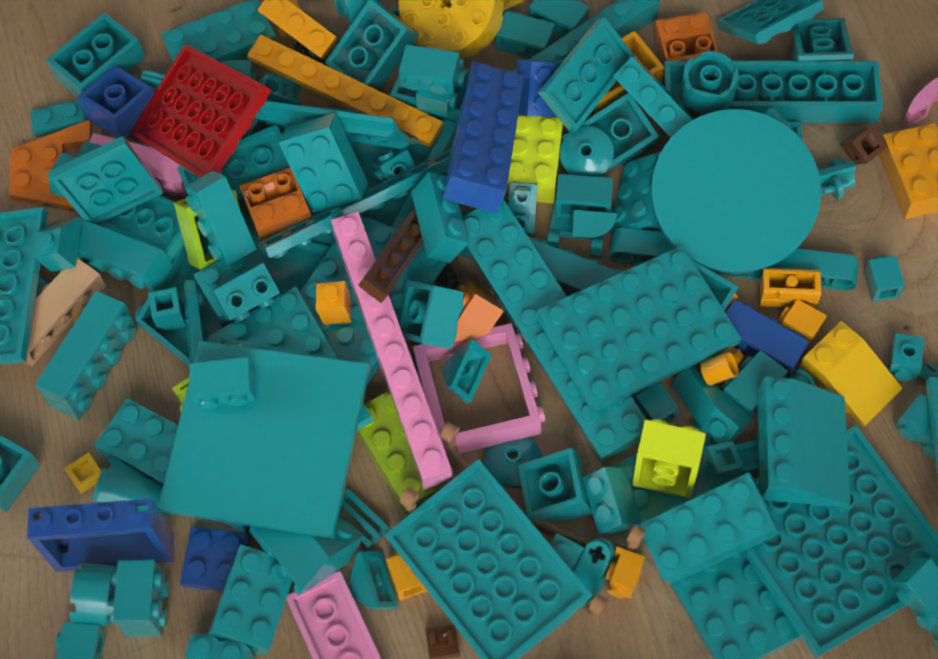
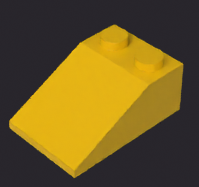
[800,321,902,427]

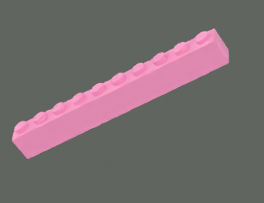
[331,212,452,490]

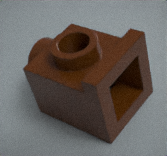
[840,125,888,165]

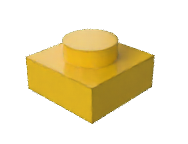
[64,452,101,494]

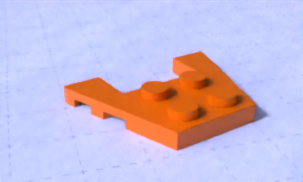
[9,121,92,211]

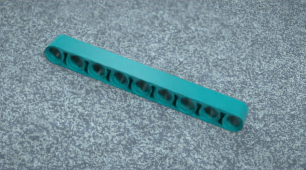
[609,227,858,291]

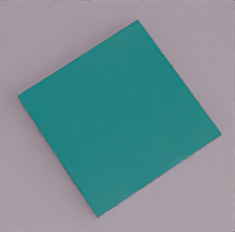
[158,341,371,539]

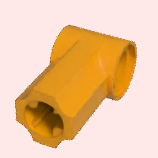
[700,347,744,386]

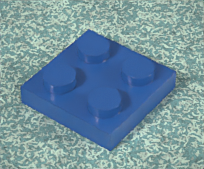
[180,527,251,591]

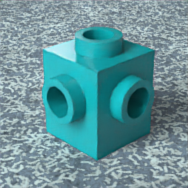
[371,148,415,184]

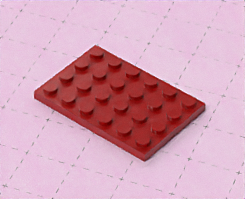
[129,44,271,178]

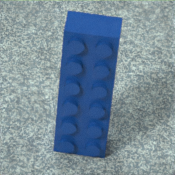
[443,61,524,214]

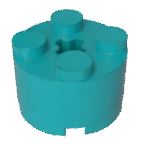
[681,51,739,115]
[70,562,117,626]

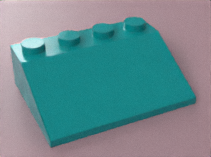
[757,377,851,508]

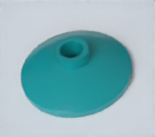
[560,126,614,177]
[484,437,542,487]

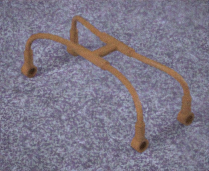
[400,422,646,617]

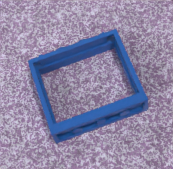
[27,498,174,572]

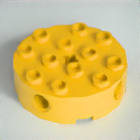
[398,0,505,59]

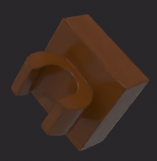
[425,624,460,659]

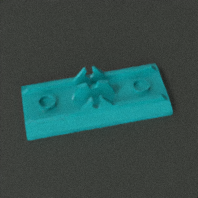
[254,101,418,150]

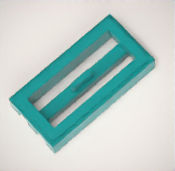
[339,489,390,550]

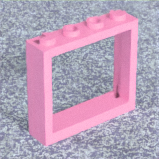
[413,323,545,457]

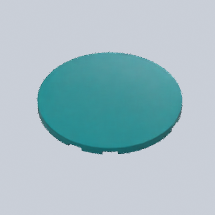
[651,109,821,274]

